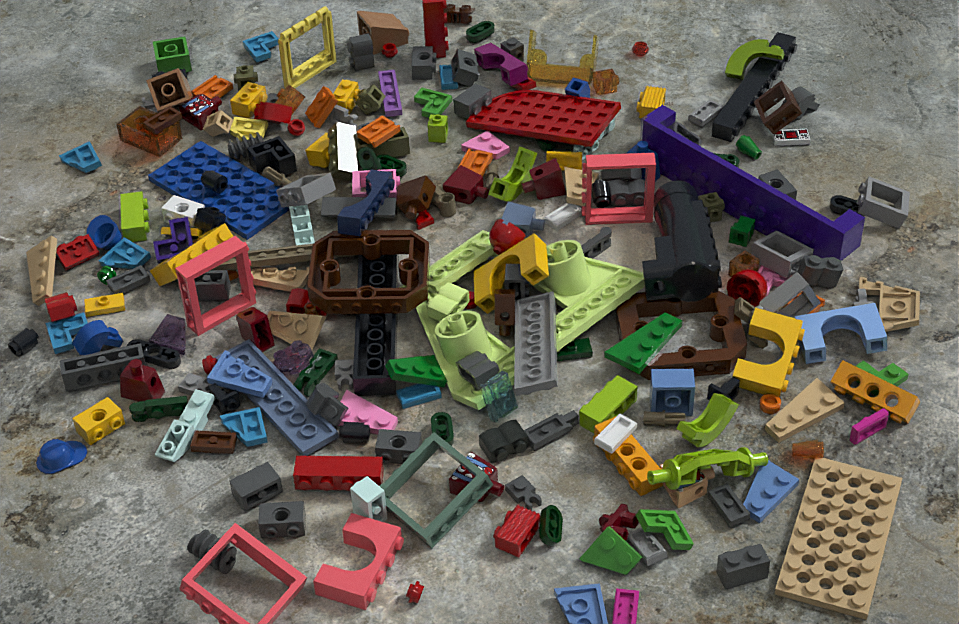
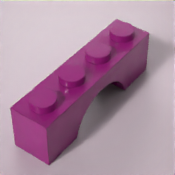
[474,42,528,86]

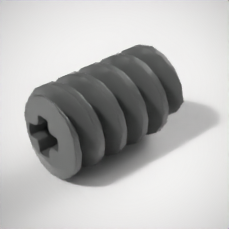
[227,132,264,160]
[187,529,237,574]

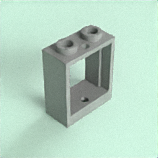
[276,173,336,207]
[857,176,910,229]
[750,231,814,278]
[759,272,821,318]

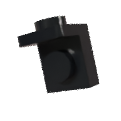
[707,377,740,401]
[208,383,241,415]

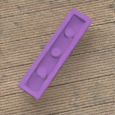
[378,70,403,117]

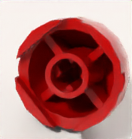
[489,219,526,255]
[727,269,768,307]

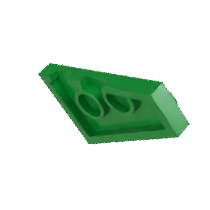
[385,355,448,387]

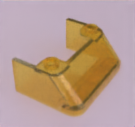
[526,30,599,85]

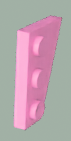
[337,390,398,435]

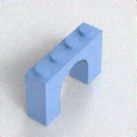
[795,303,887,364]

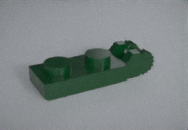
[293,348,338,397]
[129,396,188,422]

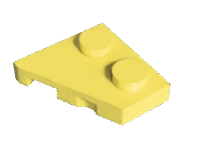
[230,117,268,141]

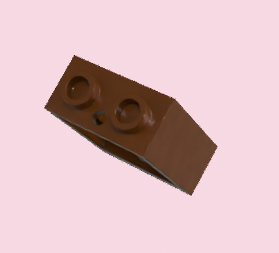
[754,80,802,134]

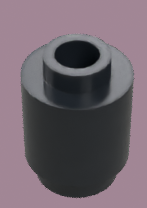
[201,170,228,193]
[591,179,611,208]
[8,328,39,356]
[339,422,370,444]

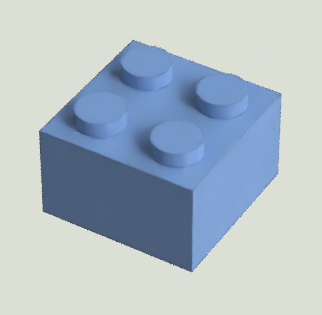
[649,369,695,416]

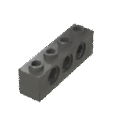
[60,343,146,392]

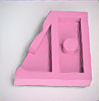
[461,131,510,160]

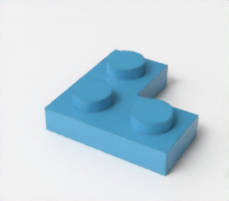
[243,31,279,62]
[45,312,88,354]

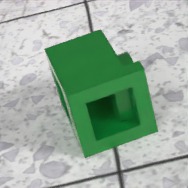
[729,216,755,247]

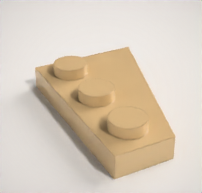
[251,267,310,293]
[267,311,326,353]

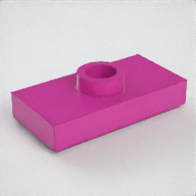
[849,408,889,445]
[612,588,639,624]

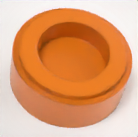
[759,394,781,414]

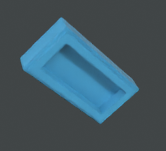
[439,64,458,90]
[396,384,442,409]

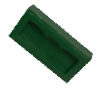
[557,338,593,361]

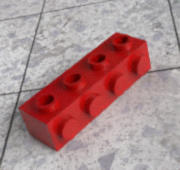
[422,0,449,58]
[293,456,384,491]

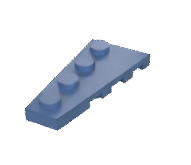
[554,583,608,624]

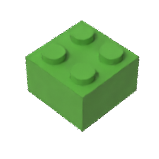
[153,36,192,72]

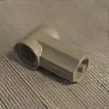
[431,184,456,217]

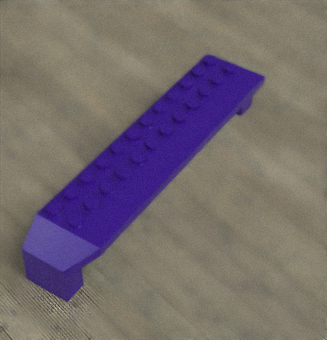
[640,105,865,261]

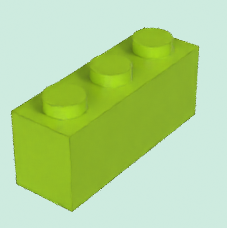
[120,191,150,242]
[579,375,638,433]

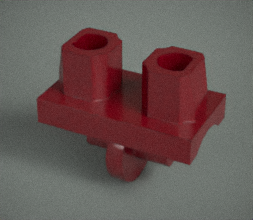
[599,503,639,541]

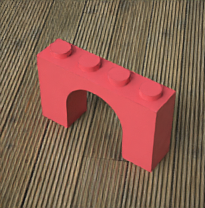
[313,513,404,610]

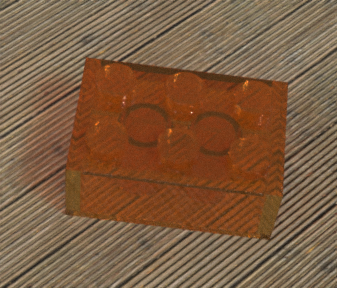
[117,106,183,157]

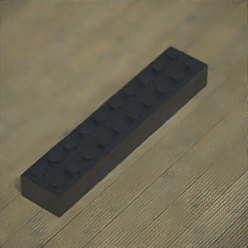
[353,254,399,396]

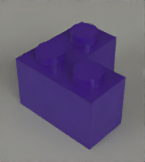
[153,217,193,264]

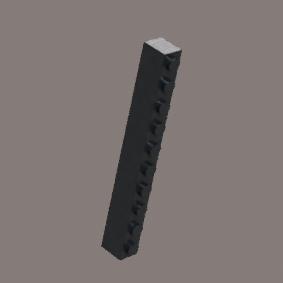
[711,32,797,142]

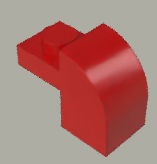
[254,102,293,124]

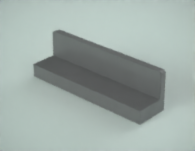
[321,197,397,218]

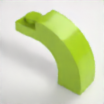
[725,39,784,80]
[488,146,537,202]
[676,393,739,448]

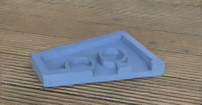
[207,350,272,398]
[743,460,799,523]

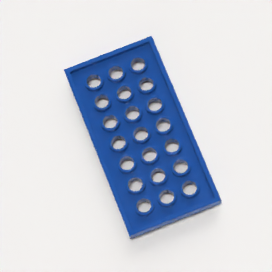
[148,141,289,240]

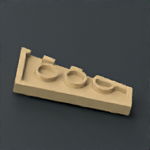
[26,235,57,306]
[765,378,845,443]

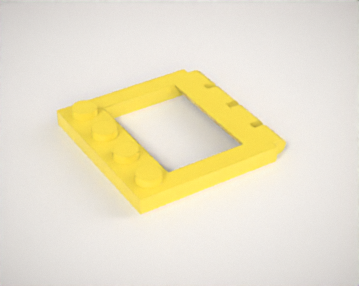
[278,6,337,92]

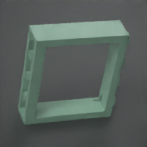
[380,432,493,548]

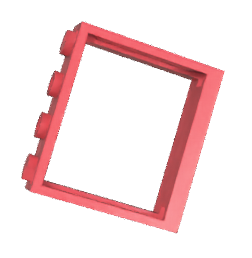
[581,153,656,225]
[175,236,256,336]
[180,523,307,624]

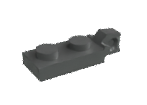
[524,410,579,450]

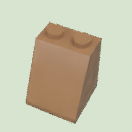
[357,11,409,55]
[146,68,193,112]

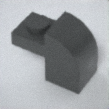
[780,87,820,119]
[306,383,348,426]

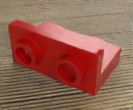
[56,234,100,271]

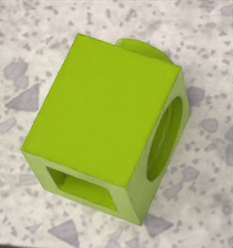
[427,114,448,143]

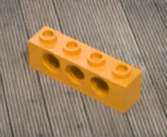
[830,360,920,424]
[593,416,663,496]

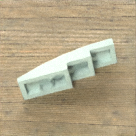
[289,205,315,245]

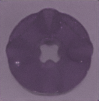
[273,340,314,375]

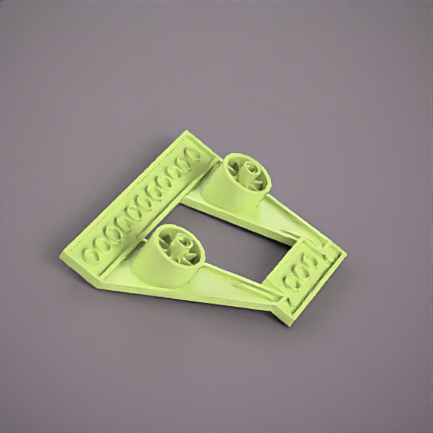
[399,230,645,410]

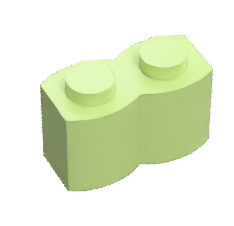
[427,282,469,321]

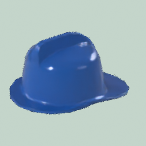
[87,215,122,250]
[36,439,87,474]

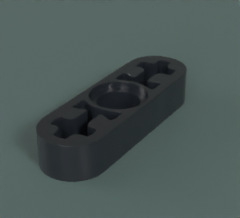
[127,339,181,369]

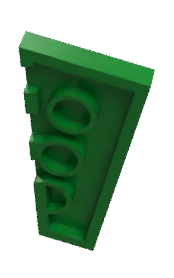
[604,313,682,374]

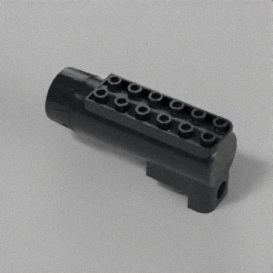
[642,181,722,302]

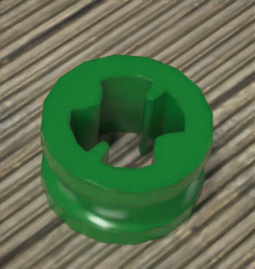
[97,266,117,285]

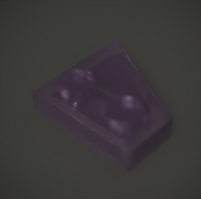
[149,314,186,355]

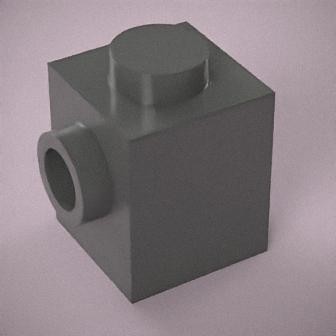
[500,37,524,62]

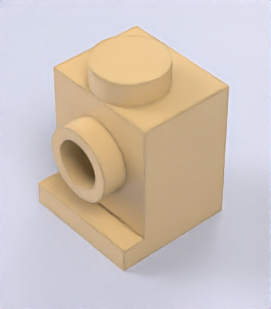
[203,110,233,137]

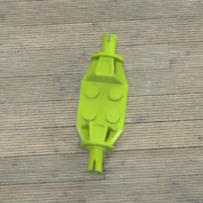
[647,447,768,490]

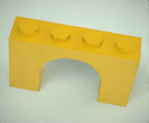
[150,223,234,286]
[474,234,549,314]
[732,308,805,398]

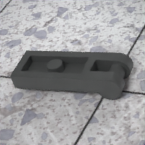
[581,227,612,259]

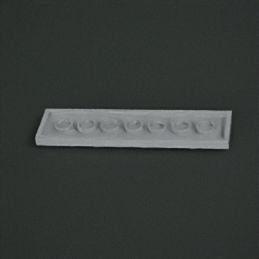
[514,291,558,396]

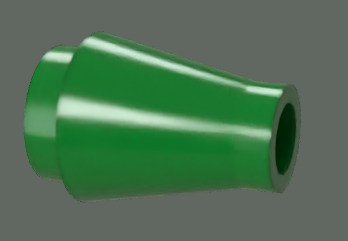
[736,135,762,160]

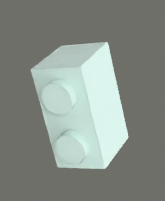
[350,476,388,522]

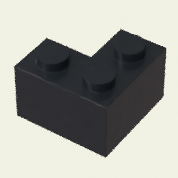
[247,136,297,176]

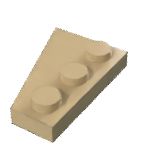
[564,167,599,206]

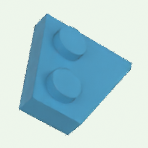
[59,141,102,173]
[98,237,151,269]
[220,407,268,447]

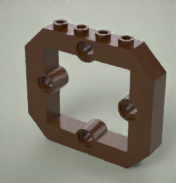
[307,230,430,314]
[616,291,747,380]

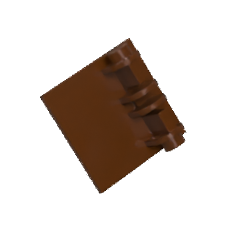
[444,4,475,24]

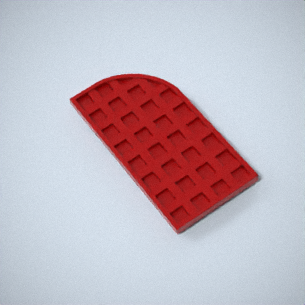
[466,90,621,147]

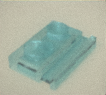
[480,371,518,423]

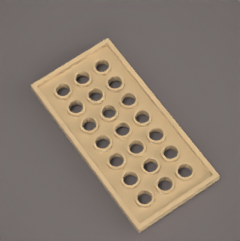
[774,456,902,620]

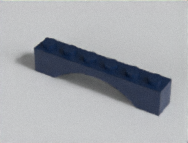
[338,170,395,236]

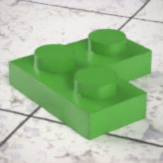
[414,87,452,118]
[856,360,909,396]
[636,509,694,550]

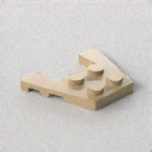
[857,277,920,337]

